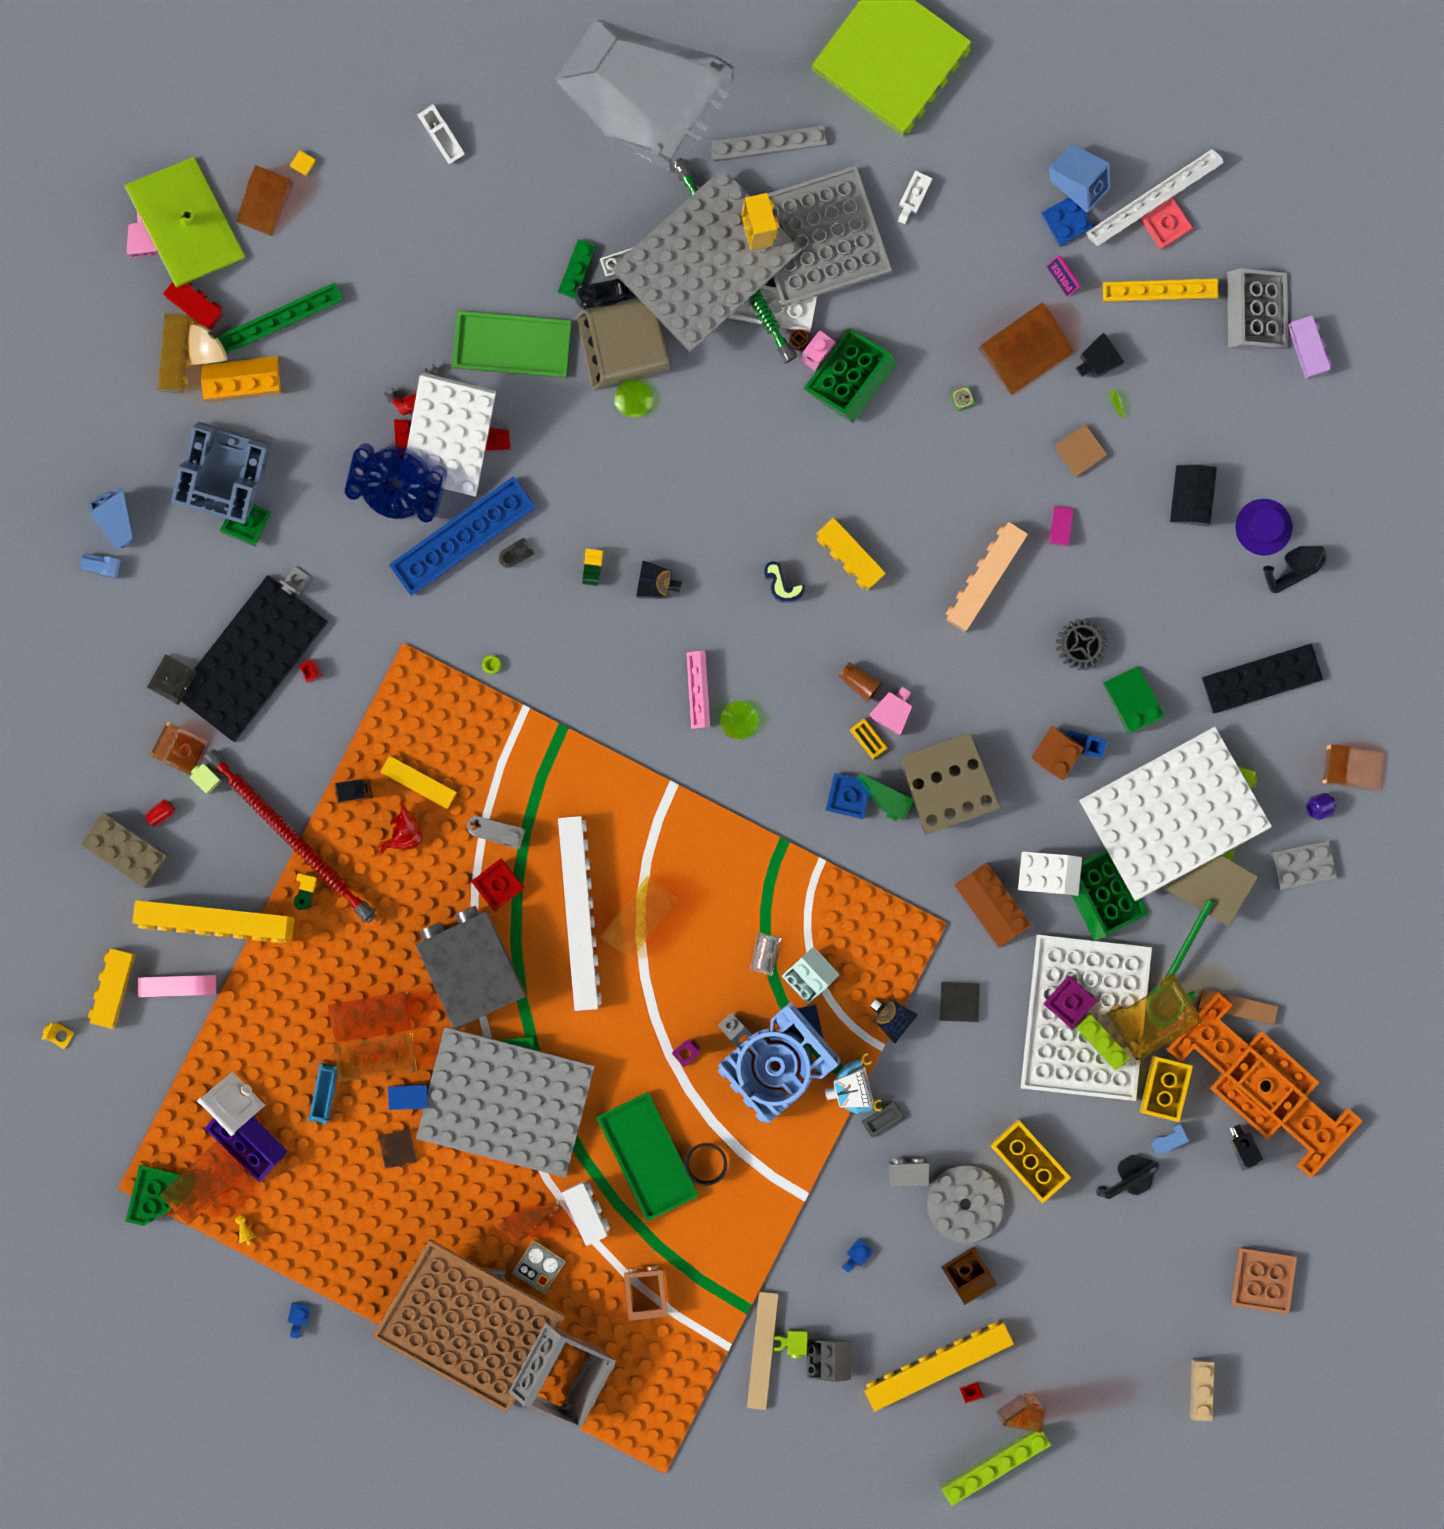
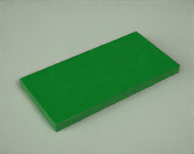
[596,1092,699,1222]

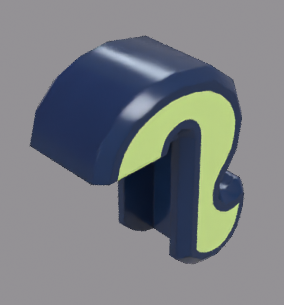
[764,561,805,603]

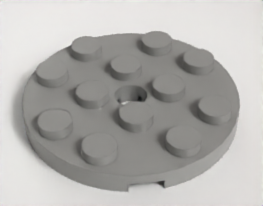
[927,1165,1004,1243]

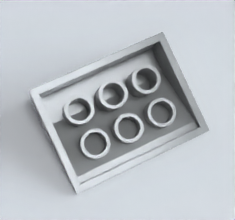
[1227,268,1288,349]

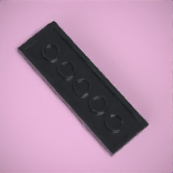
[1201,643,1323,714]

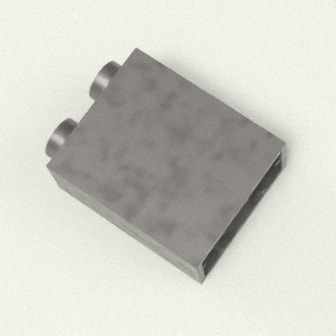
[415,905,527,1029]

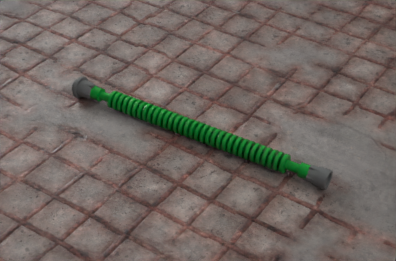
[671,158,798,364]

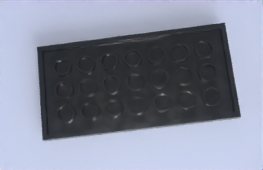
[173,575,328,742]

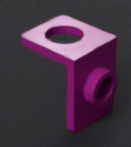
[672,1039,701,1067]

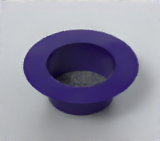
[1235,499,1293,556]

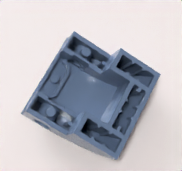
[171,421,271,524]

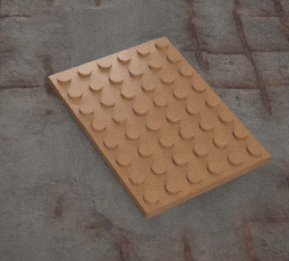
[372,1239,565,1413]

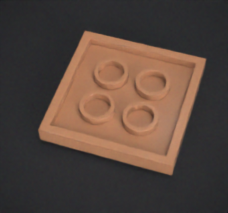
[1230,1247,1297,1315]

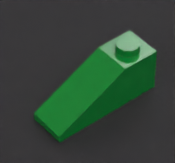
[857,774,914,821]

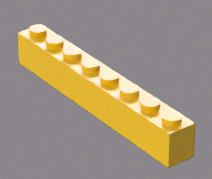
[863,1320,1014,1412]

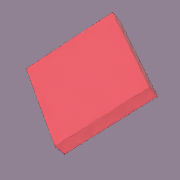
[1140,197,1193,250]

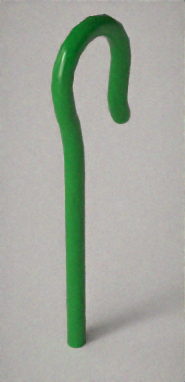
[1145,899,1215,1027]

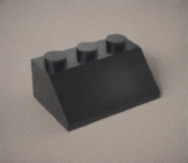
[1170,465,1217,527]

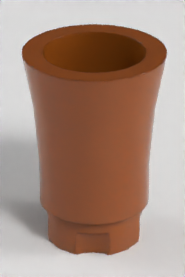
[839,662,883,703]

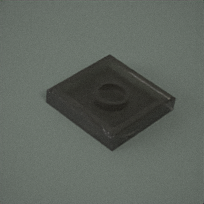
[147,654,197,705]
[940,982,980,1022]

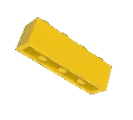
[816,518,886,590]
[88,948,136,1029]

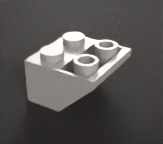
[888,1157,929,1187]

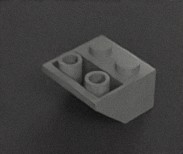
[807,1339,851,1382]

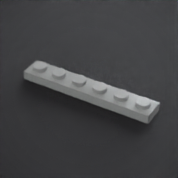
[711,126,827,162]

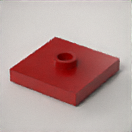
[471,858,525,912]

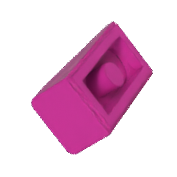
[1049,506,1073,546]

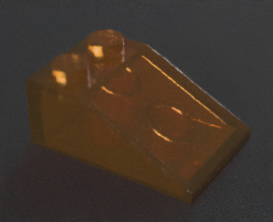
[236,165,293,236]
[1323,744,1385,791]

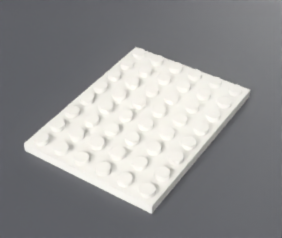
[1079,727,1272,901]
[1020,935,1152,1101]

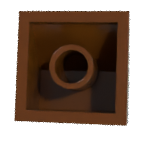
[941,1246,997,1305]

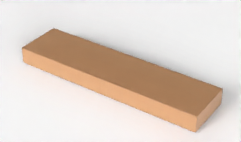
[1198,989,1278,1025]

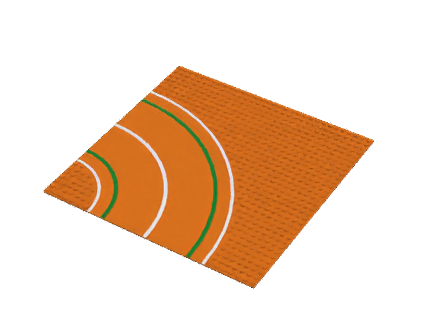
[119,644,946,1474]

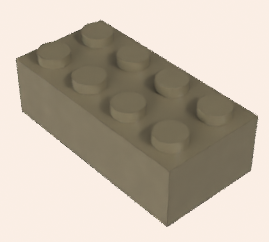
[81,812,169,888]

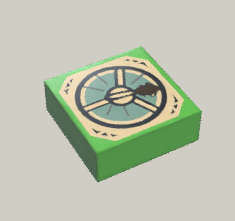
[950,386,975,411]

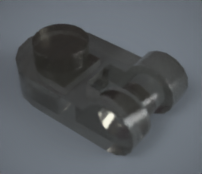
[499,538,534,568]

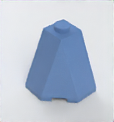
[88,487,133,549]

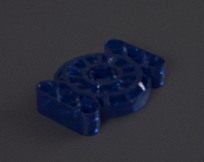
[345,443,447,523]

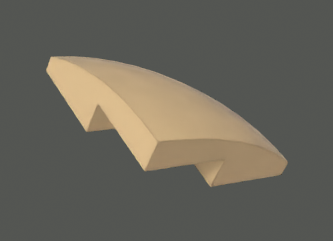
[188,324,228,365]

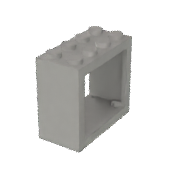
[509,1323,616,1430]

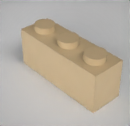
[1190,1359,1214,1421]

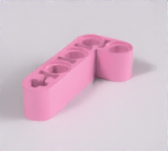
[138,975,217,997]

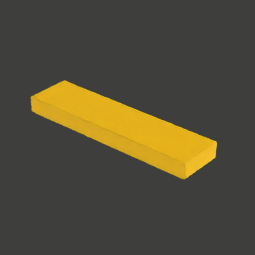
[380,756,457,809]

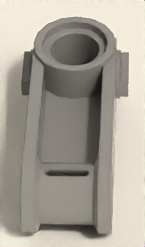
[467,816,525,849]

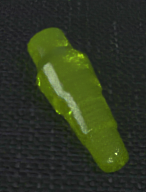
[1108,390,1125,418]

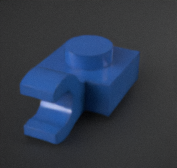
[842,1238,874,1272]
[288,1303,311,1339]

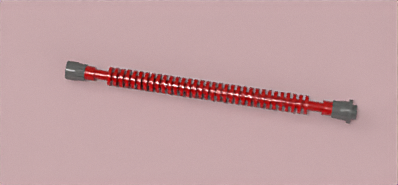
[204,749,377,923]

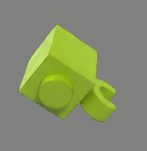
[774,1329,807,1358]

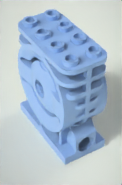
[718,1002,841,1124]

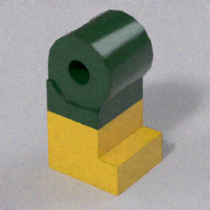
[582,548,603,586]
[293,873,319,910]

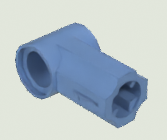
[81,553,121,579]

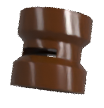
[789,329,809,351]

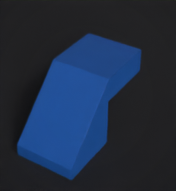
[1067,730,1108,759]

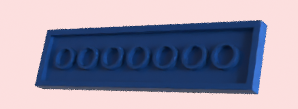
[389,476,536,596]

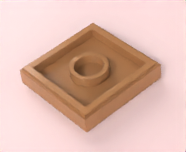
[1054,424,1107,478]

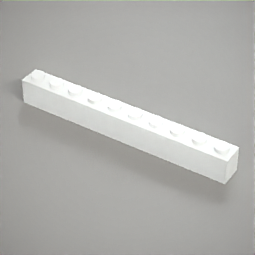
[558,816,602,1011]

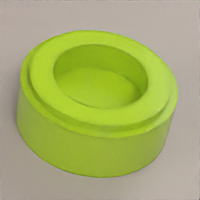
[482,655,501,675]

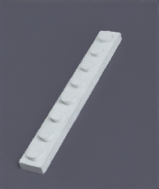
[1086,149,1224,246]

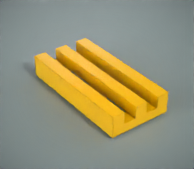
[849,718,888,760]

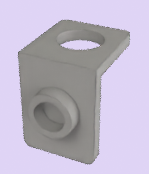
[279,567,310,595]
[718,1013,752,1047]

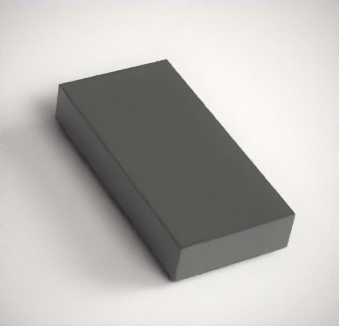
[861,1101,904,1138]

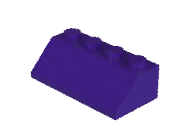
[204,1117,288,1182]

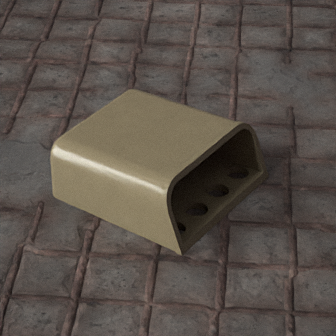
[576,300,670,391]
[901,734,1000,835]

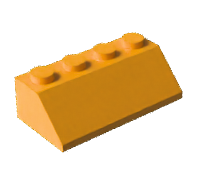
[201,356,282,403]

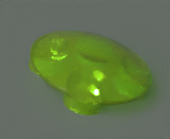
[615,380,653,418]
[720,701,758,739]

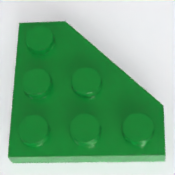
[125,1164,197,1226]

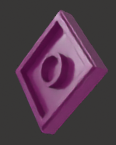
[1043,975,1098,1029]

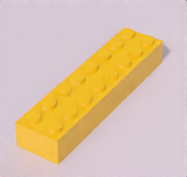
[132,900,295,944]

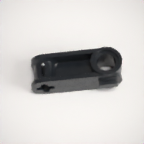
[575,279,633,310]

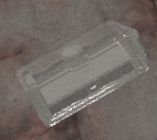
[750,933,781,975]

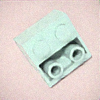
[782,946,840,1004]

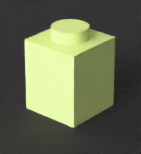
[190,764,222,794]

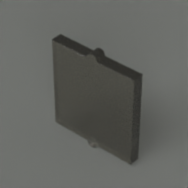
[378,1129,417,1169]

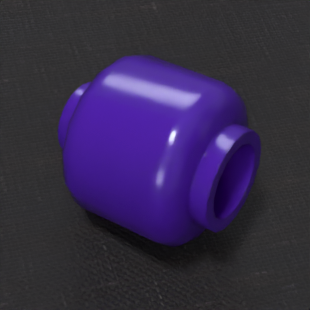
[1306,793,1336,820]

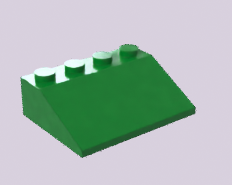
[803,328,898,423]
[1071,849,1148,941]

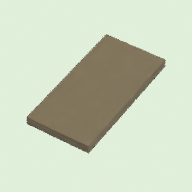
[1162,855,1258,927]

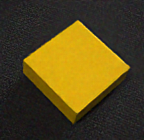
[290,150,316,177]

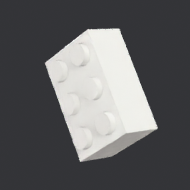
[1018,852,1082,896]
[562,1180,610,1246]

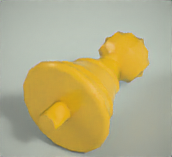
[235,1215,257,1245]

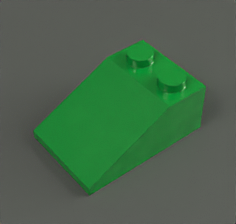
[1103,666,1165,735]

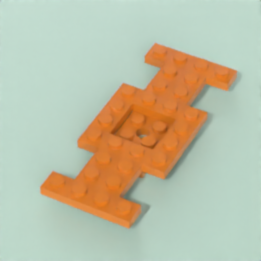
[1166,992,1362,1178]

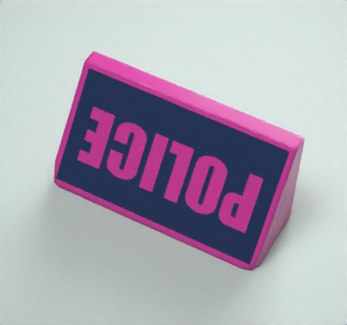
[1046,255,1080,297]

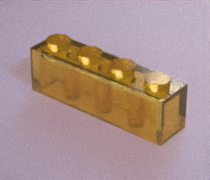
[157,313,193,394]

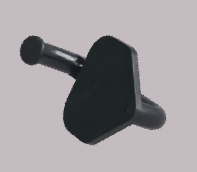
[1263,546,1327,593]
[1096,1155,1160,1199]

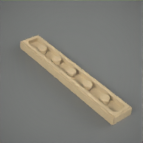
[747,1291,778,1410]

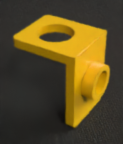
[41,1022,74,1049]

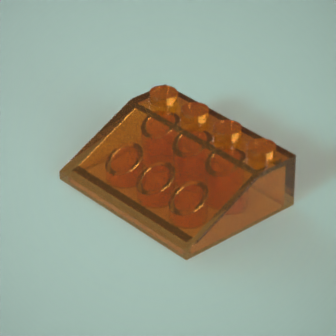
[979,302,1074,396]

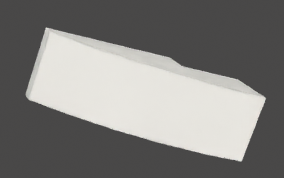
[416,104,465,164]

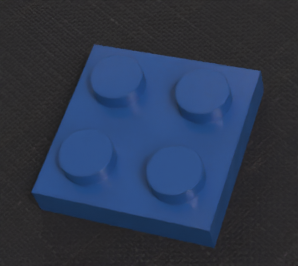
[1041,198,1093,247]
[826,773,869,819]

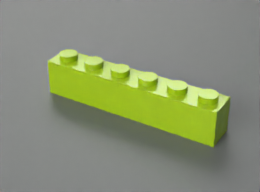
[940,1425,1051,1506]

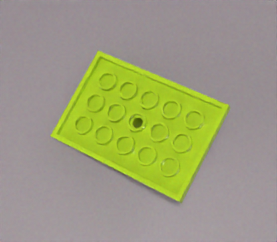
[124,157,245,288]

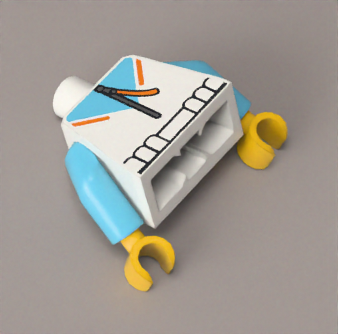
[825,1053,882,1114]

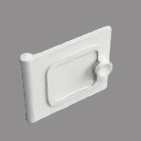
[197,1072,265,1136]

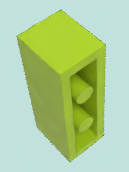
[1075,1014,1130,1071]

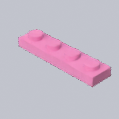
[686,651,710,729]

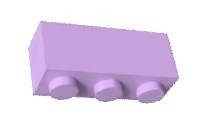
[1288,315,1332,379]

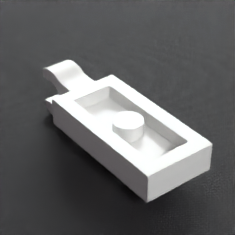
[898,170,932,224]

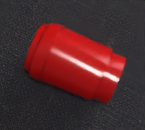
[144,799,176,827]

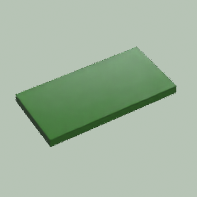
[452,311,572,378]

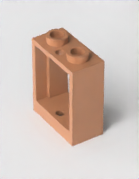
[624,1265,668,1321]

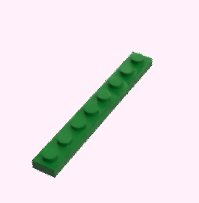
[206,282,344,364]

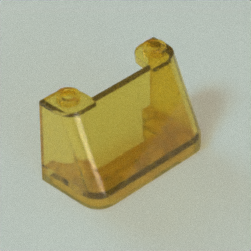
[1107,973,1202,1060]

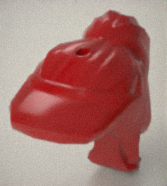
[378,801,423,855]

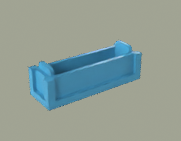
[307,1063,339,1124]

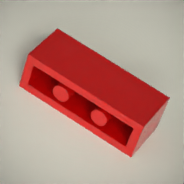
[163,281,224,332]

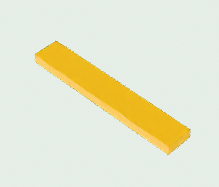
[1103,278,1218,302]

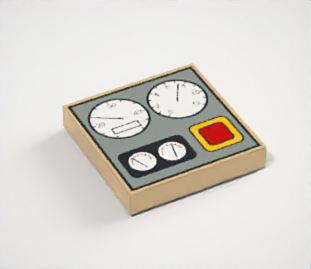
[512,1240,566,1294]

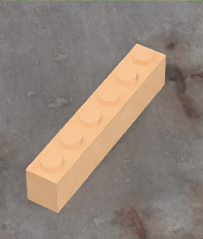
[946,522,1028,632]

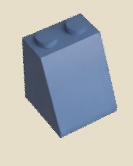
[1049,144,1111,212]

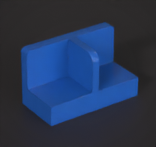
[388,1084,428,1110]

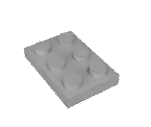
[1271,841,1337,890]

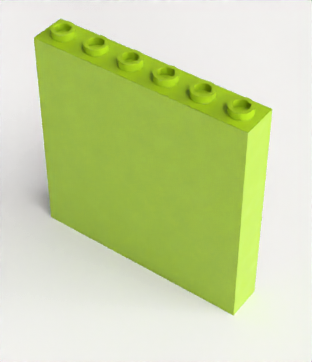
[811,0,971,137]

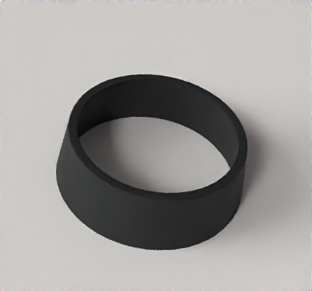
[685,1143,727,1186]

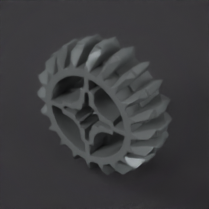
[1056,619,1108,670]

